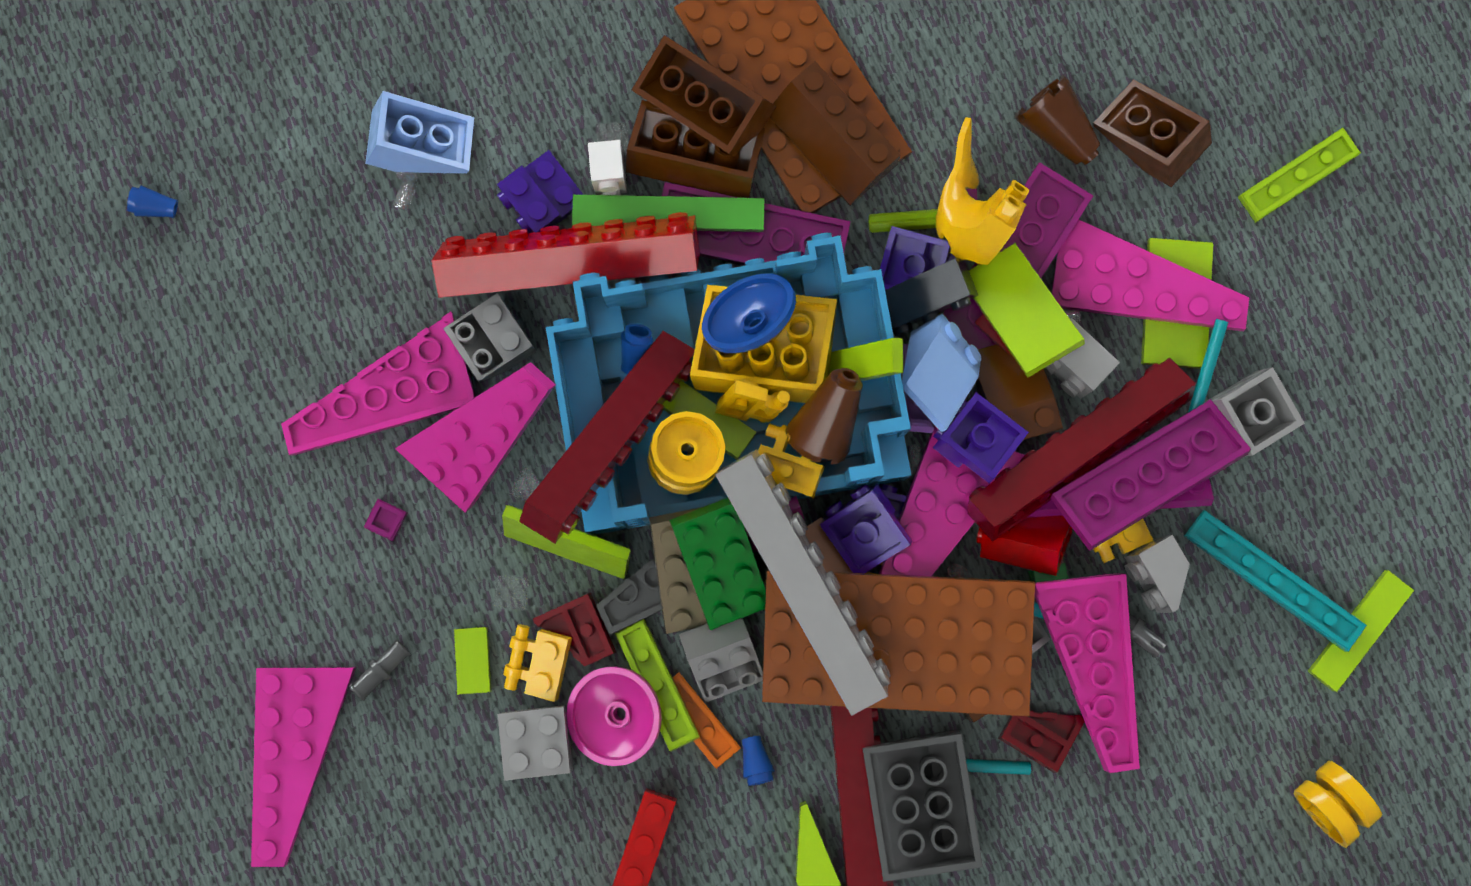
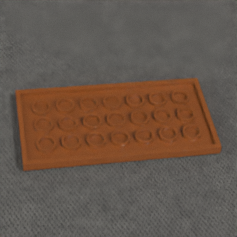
[674,0,912,213]
[762,569,1035,716]

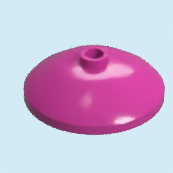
[566,666,662,766]

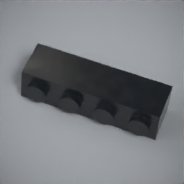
[885,258,978,337]

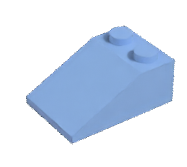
[365,91,474,174]
[902,314,981,433]

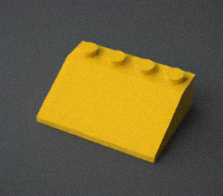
[690,284,837,403]

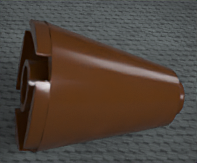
[1015,75,1100,165]
[785,368,863,464]

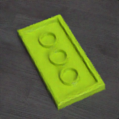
[1141,238,1213,369]
[969,243,1085,378]
[502,505,631,579]

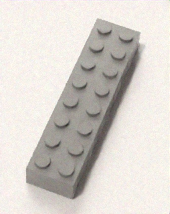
[715,449,891,716]

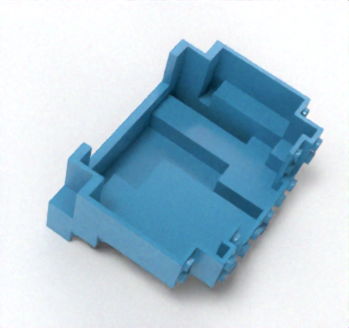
[546,233,911,535]

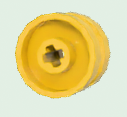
[647,411,726,495]
[1293,761,1382,848]

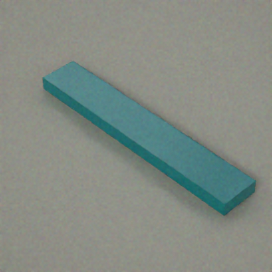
[1184,509,1367,652]

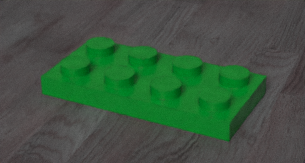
[669,497,766,630]

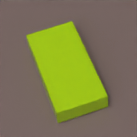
[454,627,491,695]

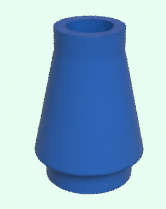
[127,185,178,218]
[621,324,653,374]
[741,736,775,786]

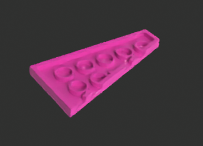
[1052,220,1249,332]
[281,311,476,456]
[395,362,556,513]
[879,425,1024,577]
[1035,573,1140,773]
[251,667,356,867]

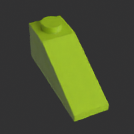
[795,801,841,886]

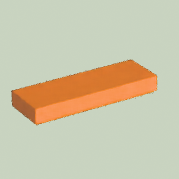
[672,672,741,769]

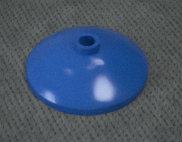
[702,273,796,353]

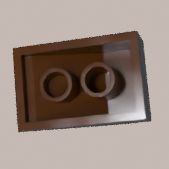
[1093,79,1212,187]
[976,344,1063,440]

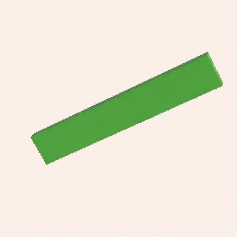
[572,194,764,232]

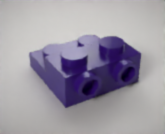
[497,150,584,233]
[880,226,956,290]
[933,392,1029,484]
[819,484,912,574]

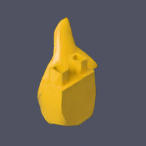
[936,117,1030,265]

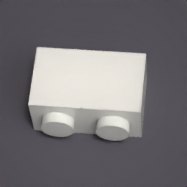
[588,140,627,195]

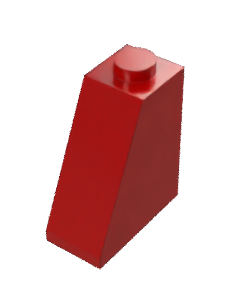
[976,515,1073,576]

